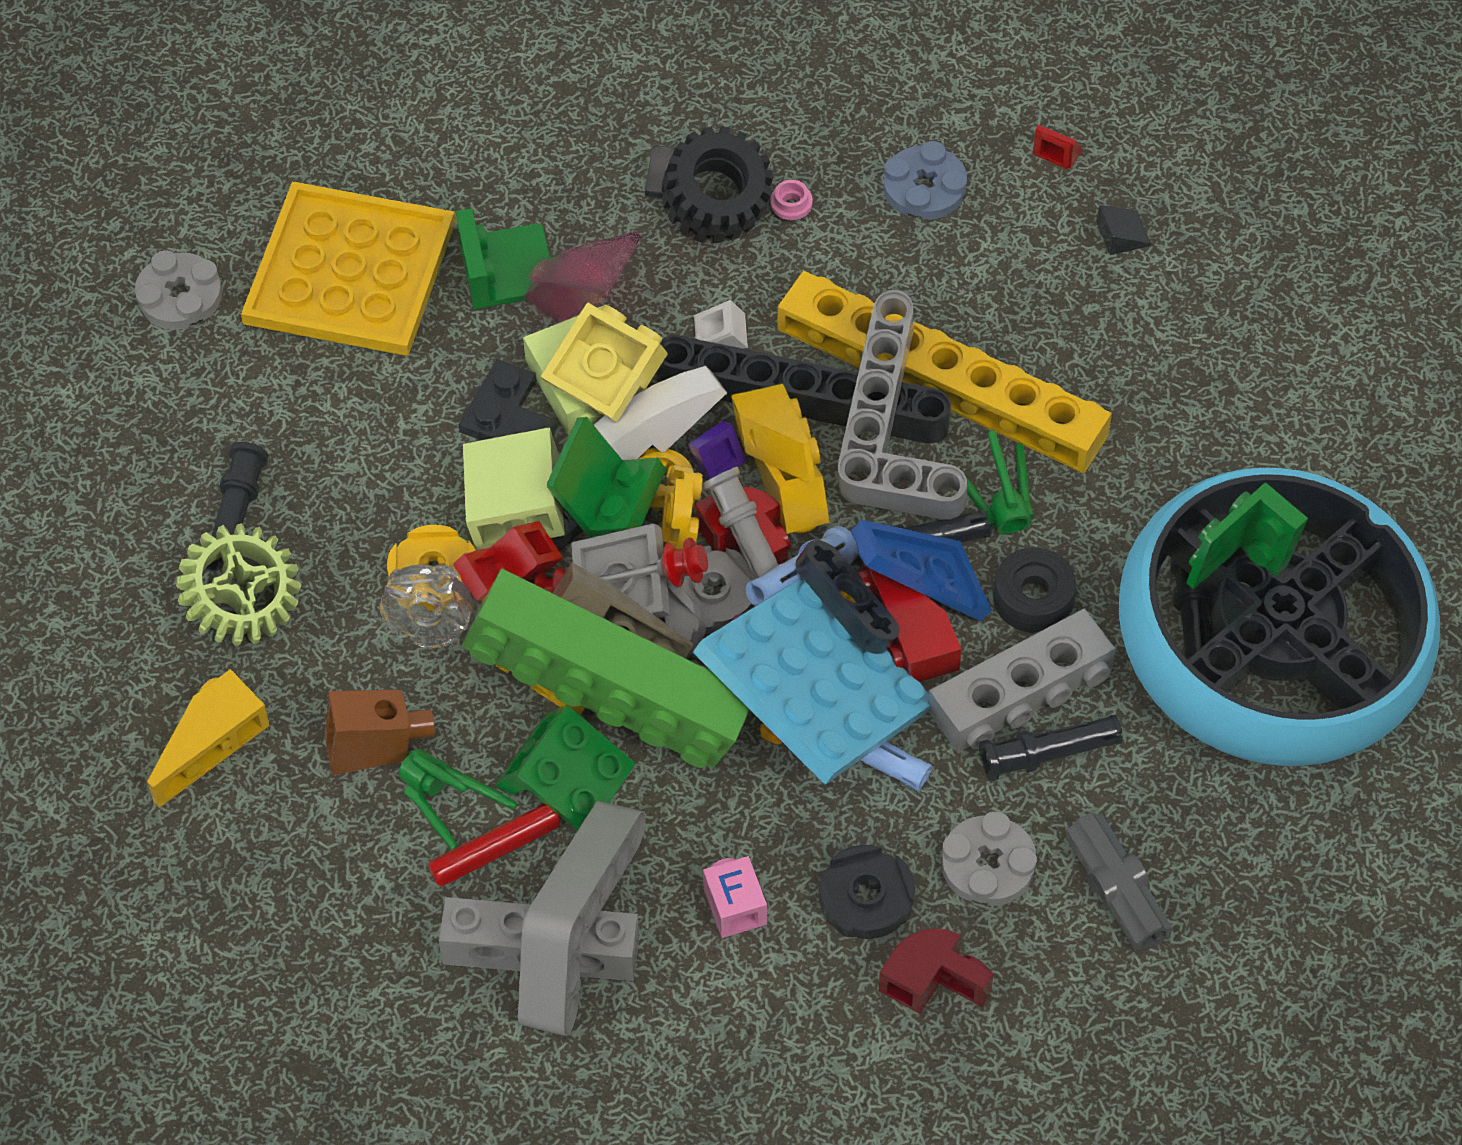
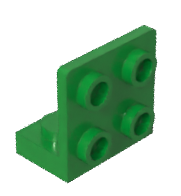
[455,208,557,309]
[547,417,667,538]
[1186,482,1308,589]
[495,705,635,831]

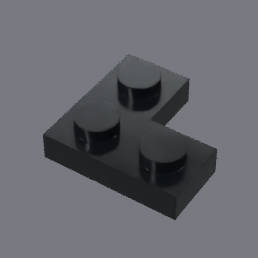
[459,359,557,440]

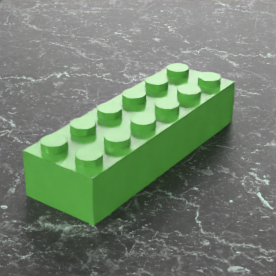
[461,568,750,768]

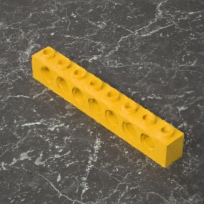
[777,270,1112,473]

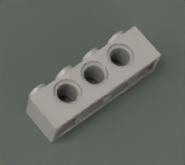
[928,608,1115,753]
[439,897,639,981]

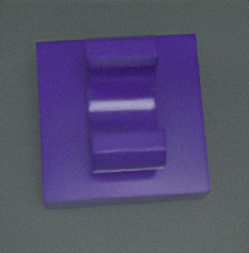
[687,421,747,481]

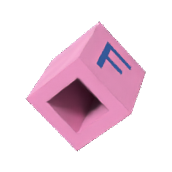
[703,856,767,938]

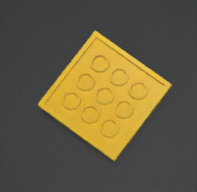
[241,181,456,356]

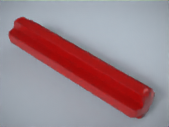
[428,804,560,886]

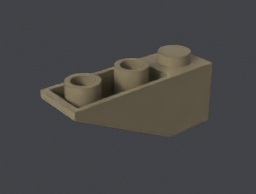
[553,563,693,658]

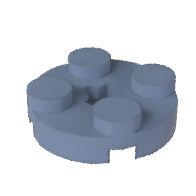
[883,141,967,220]

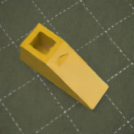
[731,384,821,483]

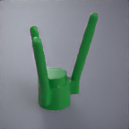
[965,430,1035,535]
[398,748,517,850]

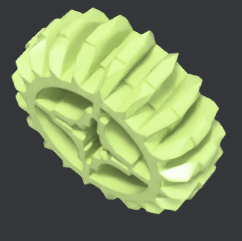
[176,523,301,647]

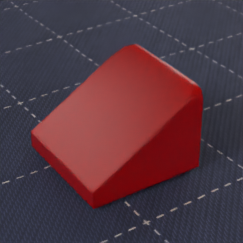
[1033,125,1082,169]

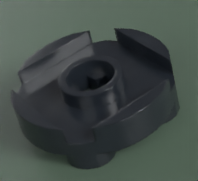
[819,845,915,939]

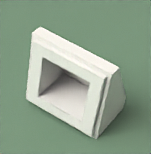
[694,300,748,349]

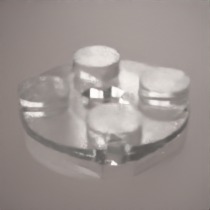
[380,564,473,648]

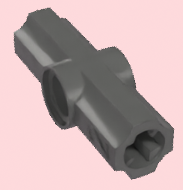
[1065,813,1172,951]

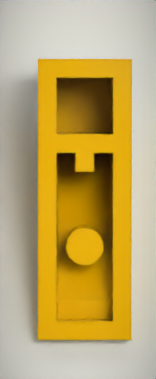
[754,457,830,534]
[147,669,270,808]

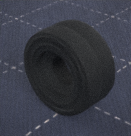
[993,547,1076,633]

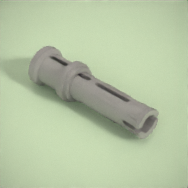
[702,467,786,582]

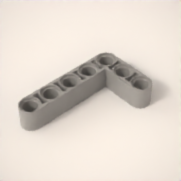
[838,290,967,519]
[518,801,646,1036]

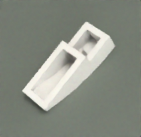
[594,366,727,460]

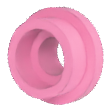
[770,180,813,220]

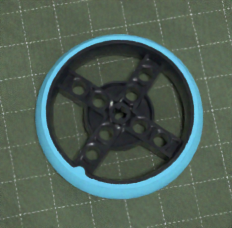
[1119,468,1440,766]

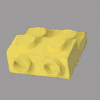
[540,302,668,423]

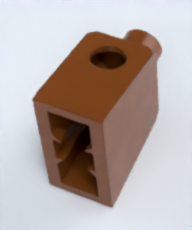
[325,690,435,775]

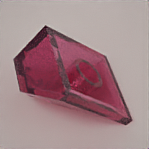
[524,231,642,323]

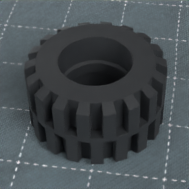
[661,126,773,243]

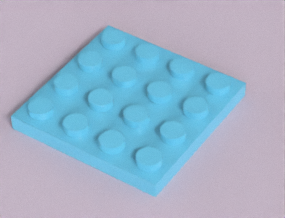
[693,579,930,785]

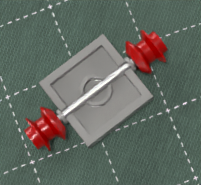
[532,523,708,618]

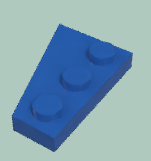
[851,519,992,622]

